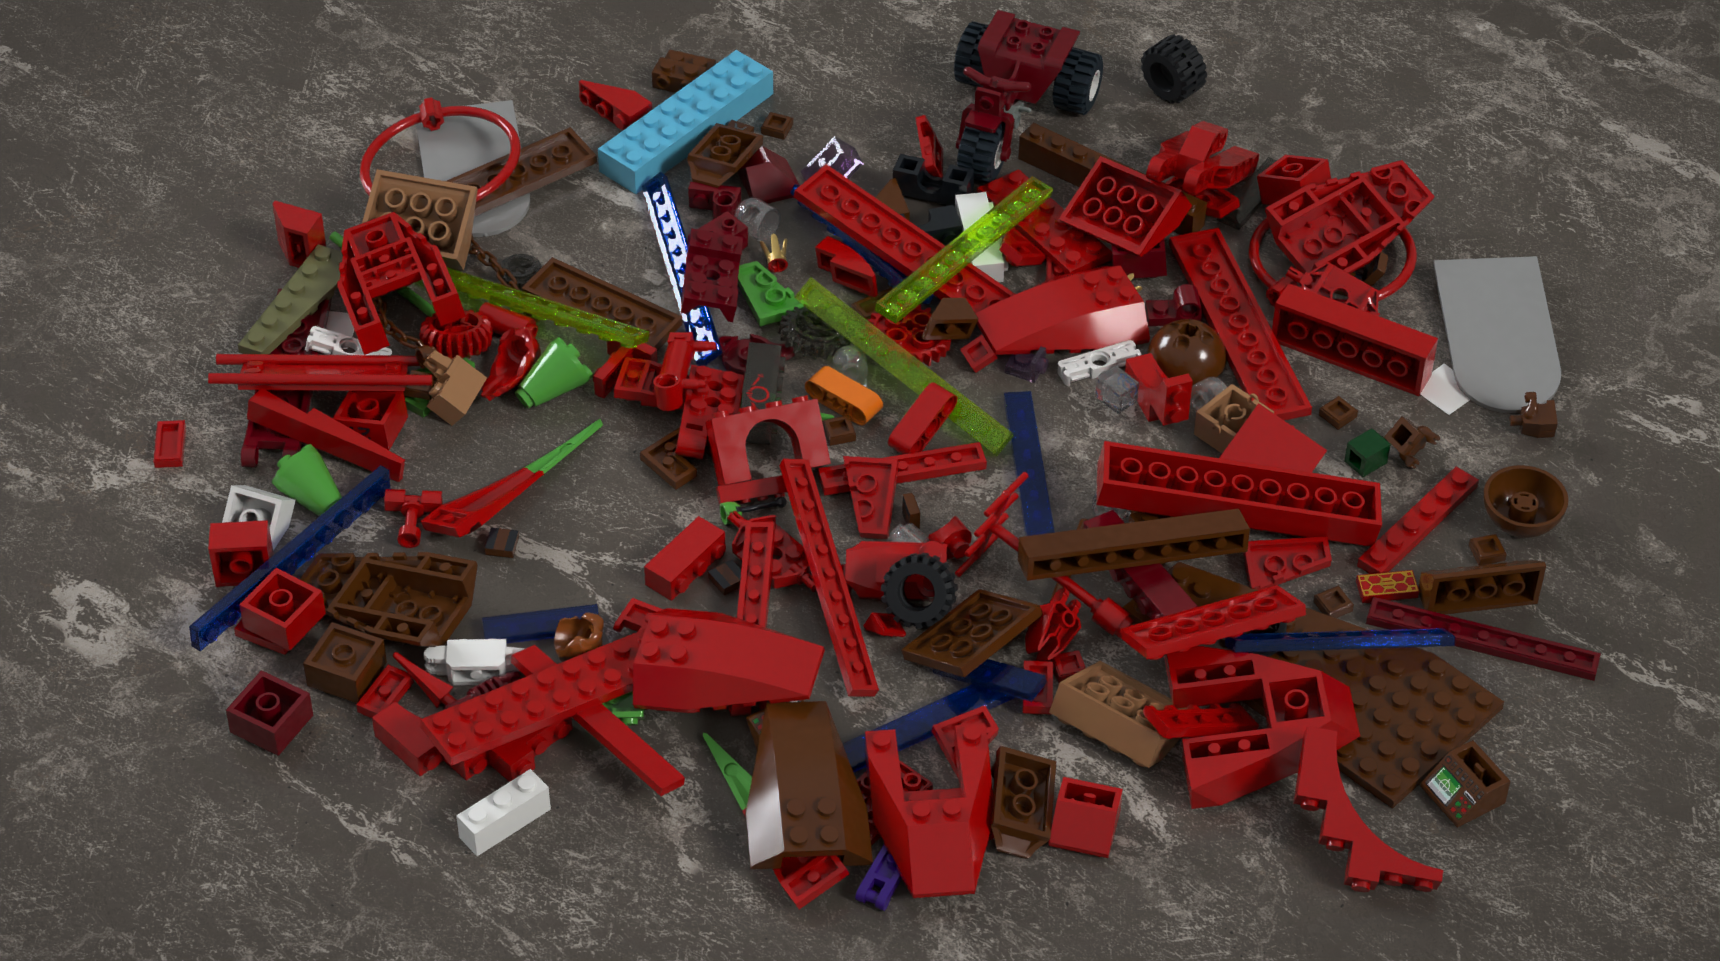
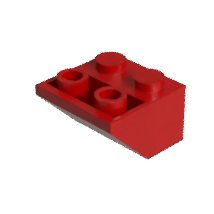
[272,201,327,268]
[1049,777,1123,858]

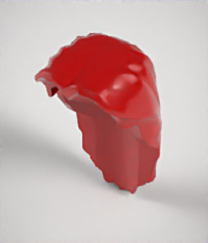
[481,327,541,401]

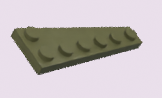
[238,244,343,354]

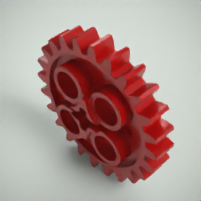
[865,302,951,368]

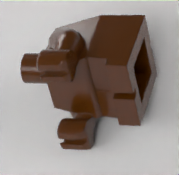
[1509,392,1558,438]
[1384,416,1440,469]

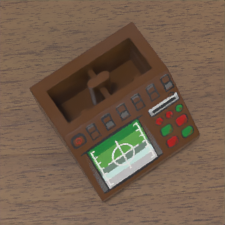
[1421,740,1510,828]

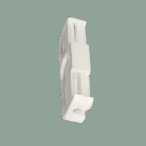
[305,326,392,355]
[1057,340,1141,386]

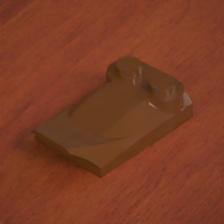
[687,123,763,188]
[991,746,1057,859]

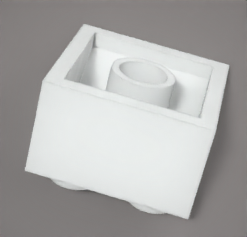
[222,485,296,551]

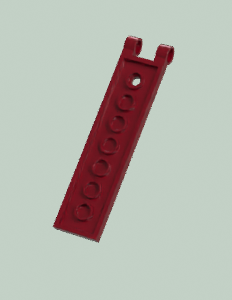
[241,289,332,468]

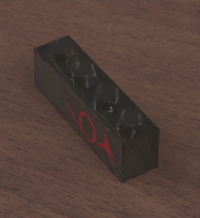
[741,342,786,445]

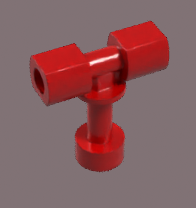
[384,489,443,548]

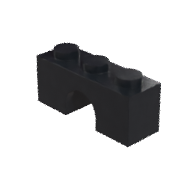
[893,154,974,207]
[900,205,962,247]

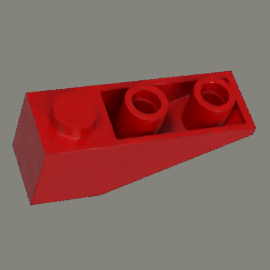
[579,80,652,130]

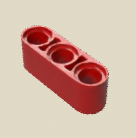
[888,382,957,454]

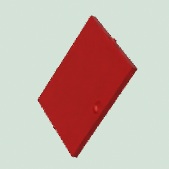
[1219,403,1327,472]

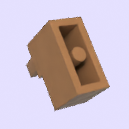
[423,350,487,426]

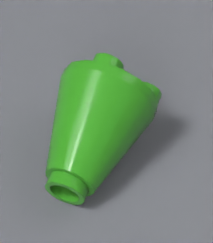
[515,337,593,409]
[272,444,346,522]

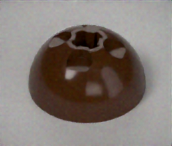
[1147,319,1226,385]
[1484,465,1568,538]

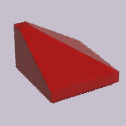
[863,612,906,637]

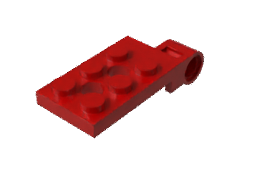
[675,364,744,460]

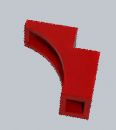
[1124,353,1193,426]

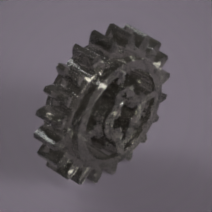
[778,305,853,360]

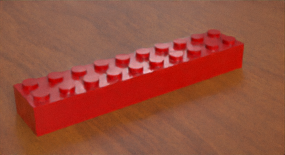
[1096,441,1382,547]

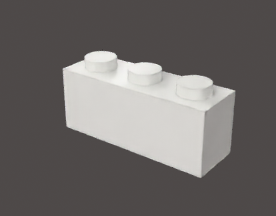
[456,769,551,856]

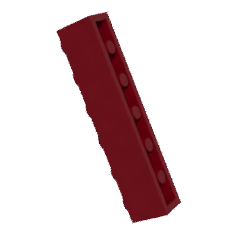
[1083,510,1198,620]

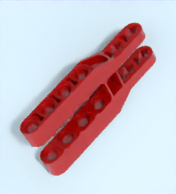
[1146,121,1259,194]

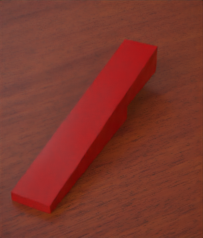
[247,388,405,482]

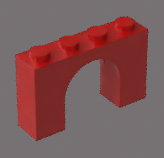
[705,395,831,486]

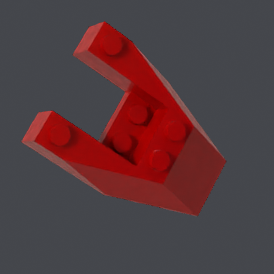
[337,212,466,355]
[865,723,993,898]

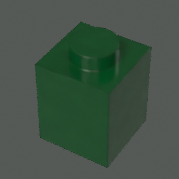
[1344,428,1391,477]

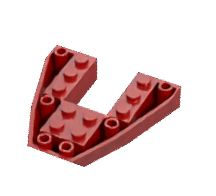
[1165,646,1360,809]

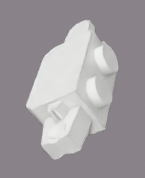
[423,639,524,685]

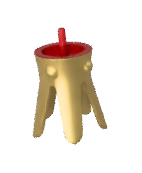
[760,234,788,273]

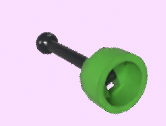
[720,497,787,525]

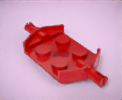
[1285,262,1380,316]
[728,511,816,592]

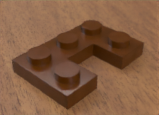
[640,427,712,490]

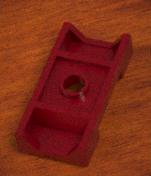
[680,228,743,322]

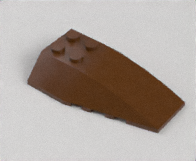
[300,552,478,646]
[745,701,873,869]

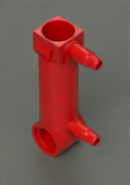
[653,332,717,411]

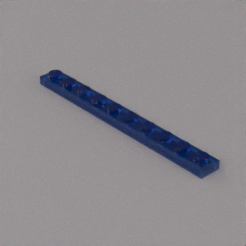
[642,172,723,366]
[189,465,391,651]

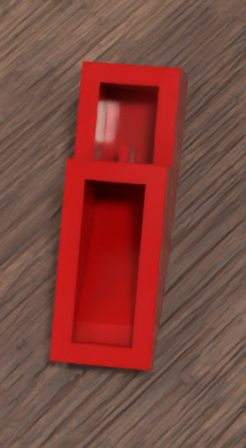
[815,236,878,297]

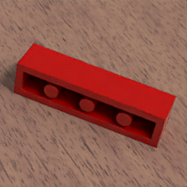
[716,475,787,504]

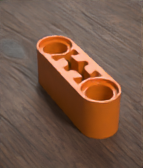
[805,366,883,426]

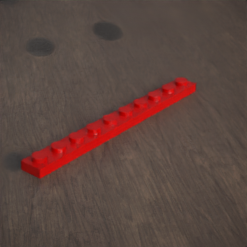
[779,458,879,697]

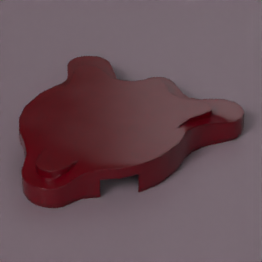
[717,334,795,391]

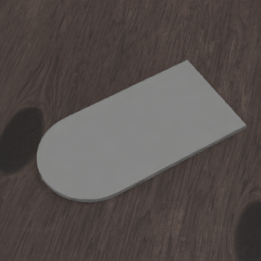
[414,100,530,237]
[1433,256,1561,414]

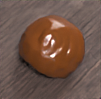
[554,612,604,662]

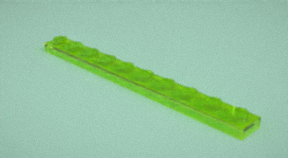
[875,176,1053,324]
[447,267,649,348]
[794,277,1014,456]

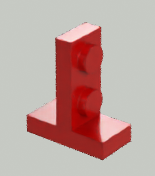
[593,329,658,399]

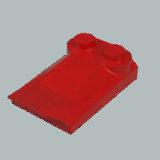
[845,541,947,602]

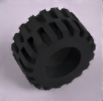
[1141,34,1207,104]
[881,553,958,629]

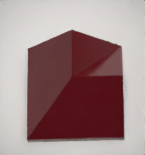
[738,146,800,207]

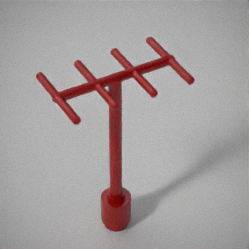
[955,472,1134,639]

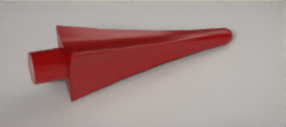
[393,652,457,708]

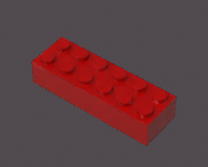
[1272,283,1438,396]

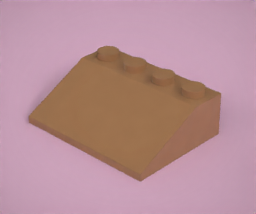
[362,169,478,271]
[1049,661,1187,768]

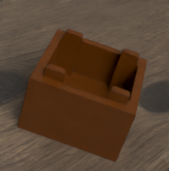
[303,622,387,703]

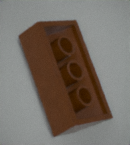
[1418,560,1546,614]

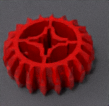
[420,310,493,359]

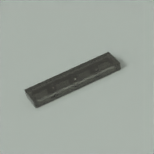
[1217,157,1277,230]

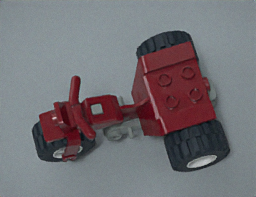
[954,10,1103,183]

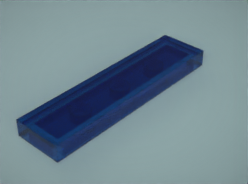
[482,604,599,643]
[932,659,1047,702]

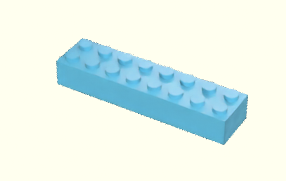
[598,50,773,194]

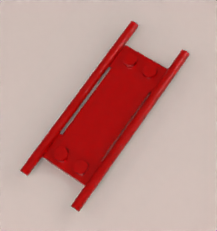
[208,354,432,391]

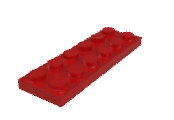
[977,169,1112,274]
[1120,585,1306,660]

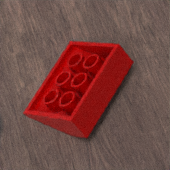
[1059,156,1192,257]

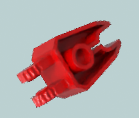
[1025,587,1082,661]

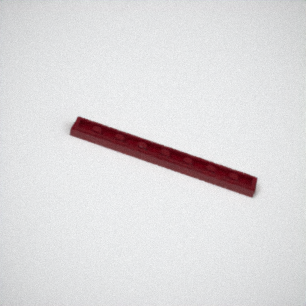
[1366,597,1601,681]

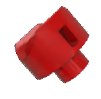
[928,516,972,559]

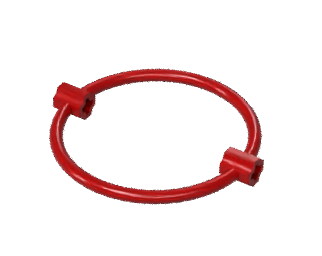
[360,97,521,202]
[1249,217,1417,307]

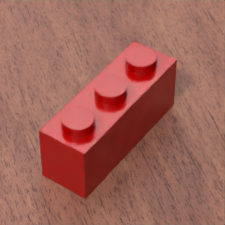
[644,516,726,601]

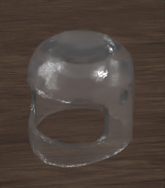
[734,198,781,242]

